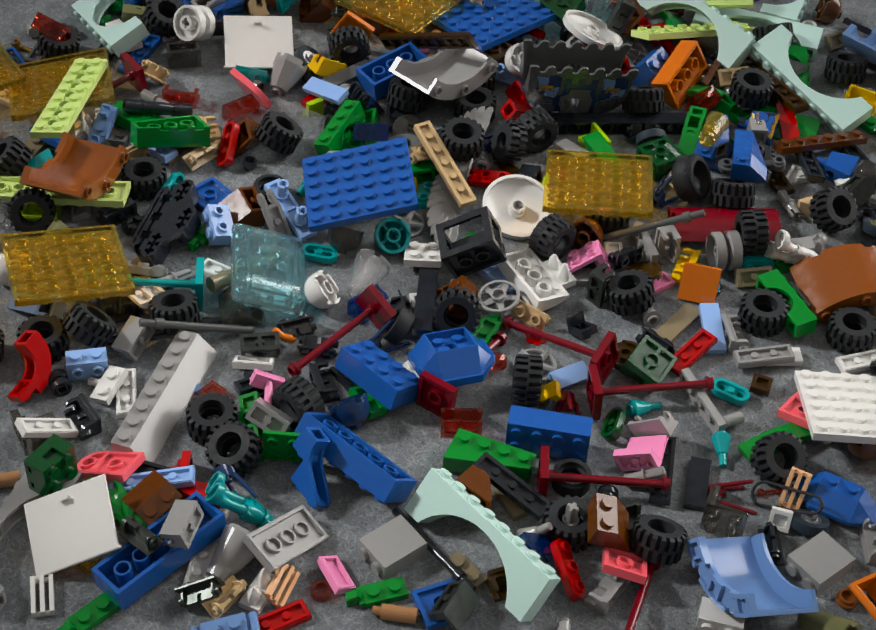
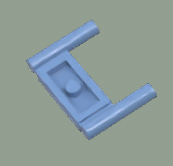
[190,611,260,630]

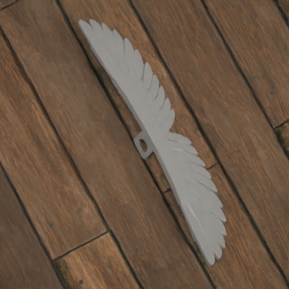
[426,106,494,250]

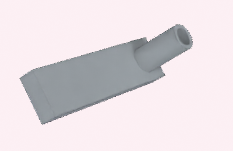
[679,368,745,434]

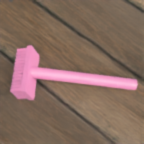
[249,369,285,447]

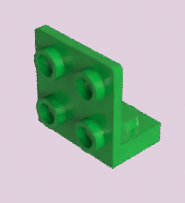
[262,430,303,463]

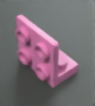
[566,240,612,273]
[612,435,668,472]

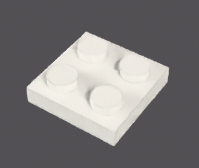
[404,241,441,268]

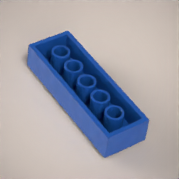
[294,412,417,504]
[91,491,227,610]

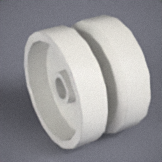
[173,5,215,41]

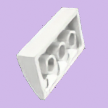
[496,248,570,311]

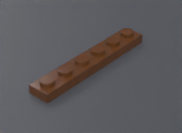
[772,130,868,155]

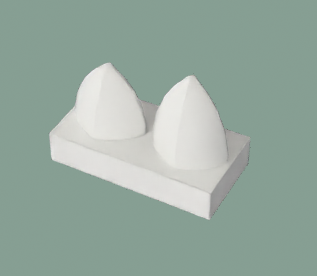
[542,254,577,289]
[239,568,281,615]

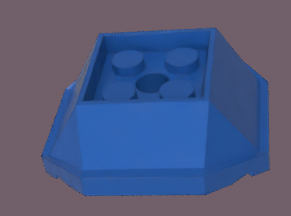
[407,327,495,387]

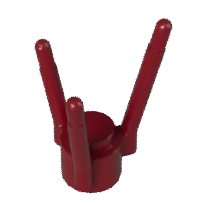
[556,391,582,416]
[708,479,757,515]

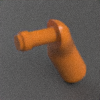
[272,327,297,343]

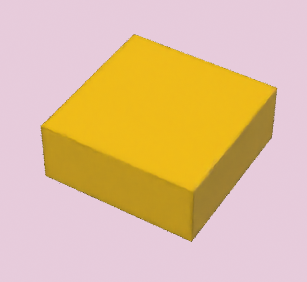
[540,380,561,406]

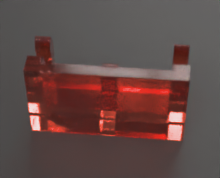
[31,12,72,41]
[162,84,200,109]
[684,85,722,111]
[221,93,260,123]
[440,408,482,438]

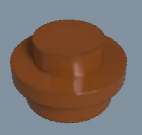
[835,588,858,610]

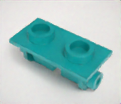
[234,65,270,88]

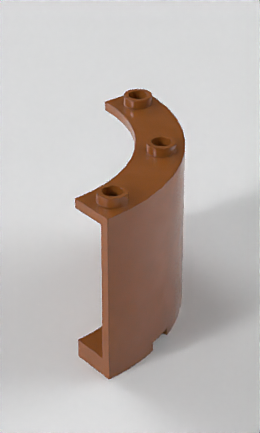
[19,132,128,201]
[789,244,876,323]

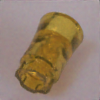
[698,112,729,147]

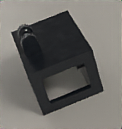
[436,206,507,279]

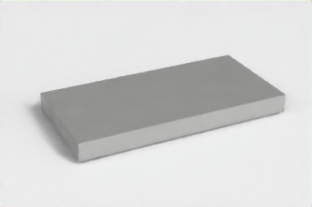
[242,504,330,574]

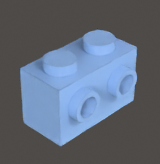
[201,204,236,245]
[65,347,108,381]

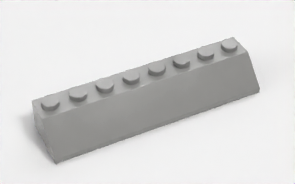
[110,329,217,463]

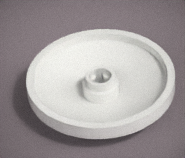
[562,10,623,49]
[482,174,554,240]

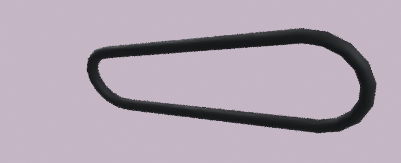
[751,480,824,515]

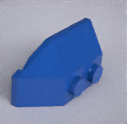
[632,44,669,86]
[796,471,876,526]

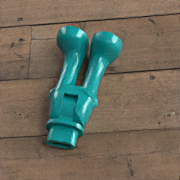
[205,471,275,527]

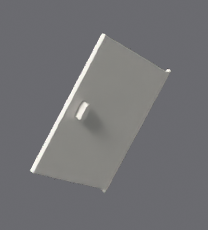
[223,15,294,69]
[24,474,122,578]

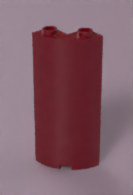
[667,207,784,242]

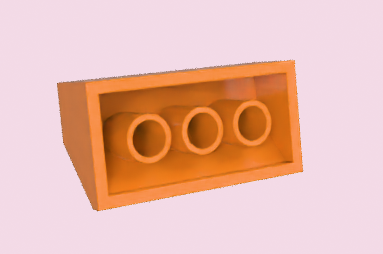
[651,40,708,109]

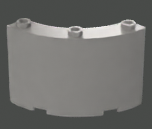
[388,49,499,100]

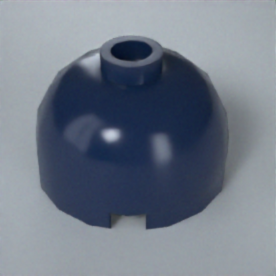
[328,393,370,430]

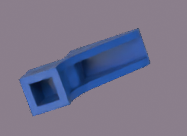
[290,427,331,509]

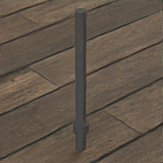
[602,209,706,242]
[139,318,254,334]

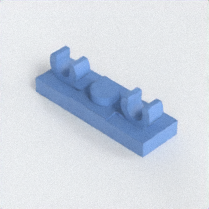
[87,103,120,144]

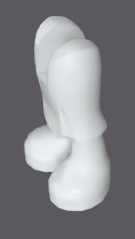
[764,229,818,265]

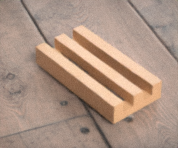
[777,467,813,510]
[263,563,301,609]

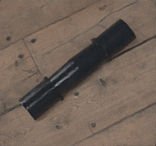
[122,99,193,117]

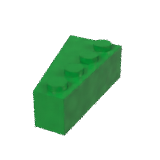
[130,115,210,149]
[443,428,537,484]

